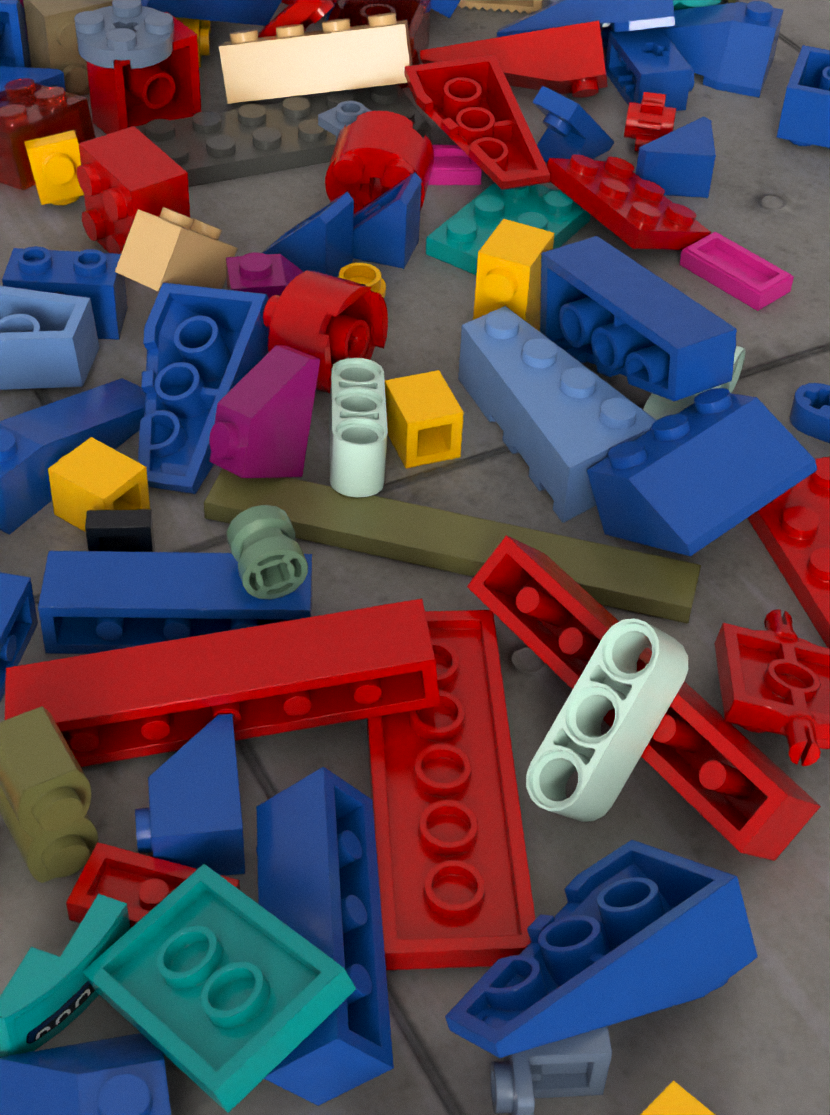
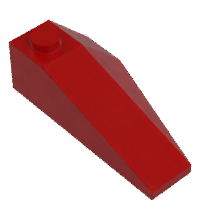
[419,20,608,98]
[404,54,550,190]

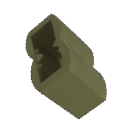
[0,706,98,883]

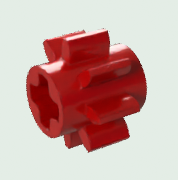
[624,92,676,151]

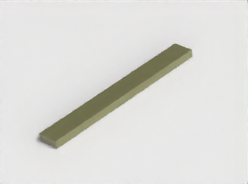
[204,468,701,623]

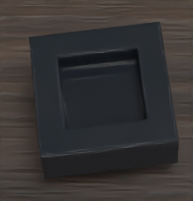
[85,509,155,552]

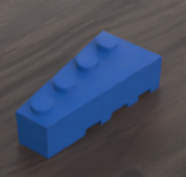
[540,236,737,402]

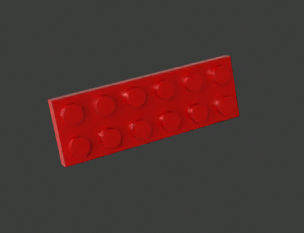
[366,610,536,970]

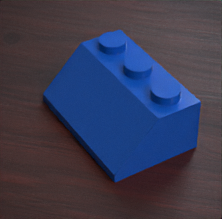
[587,388,817,556]

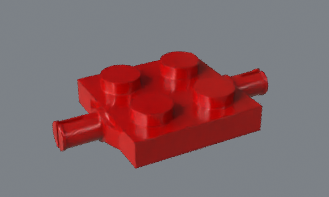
[714,609,830,766]

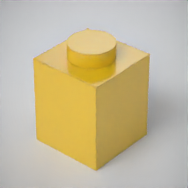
[385,370,464,469]
[48,437,150,532]

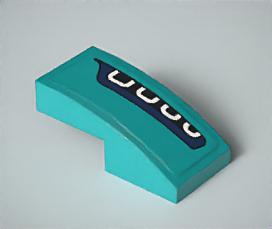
[0,894,130,1057]

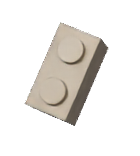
[115,207,238,291]

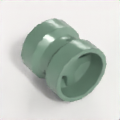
[227,505,308,599]

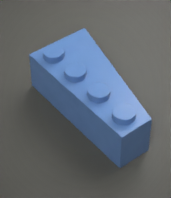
[0,286,100,390]
[458,306,656,523]

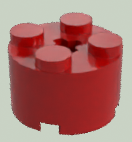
[325,111,434,214]
[263,270,388,394]

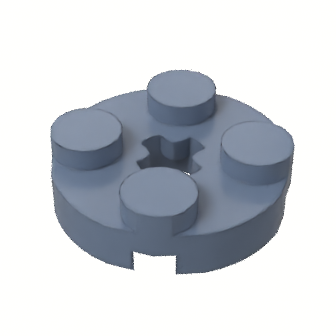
[74,0,175,69]

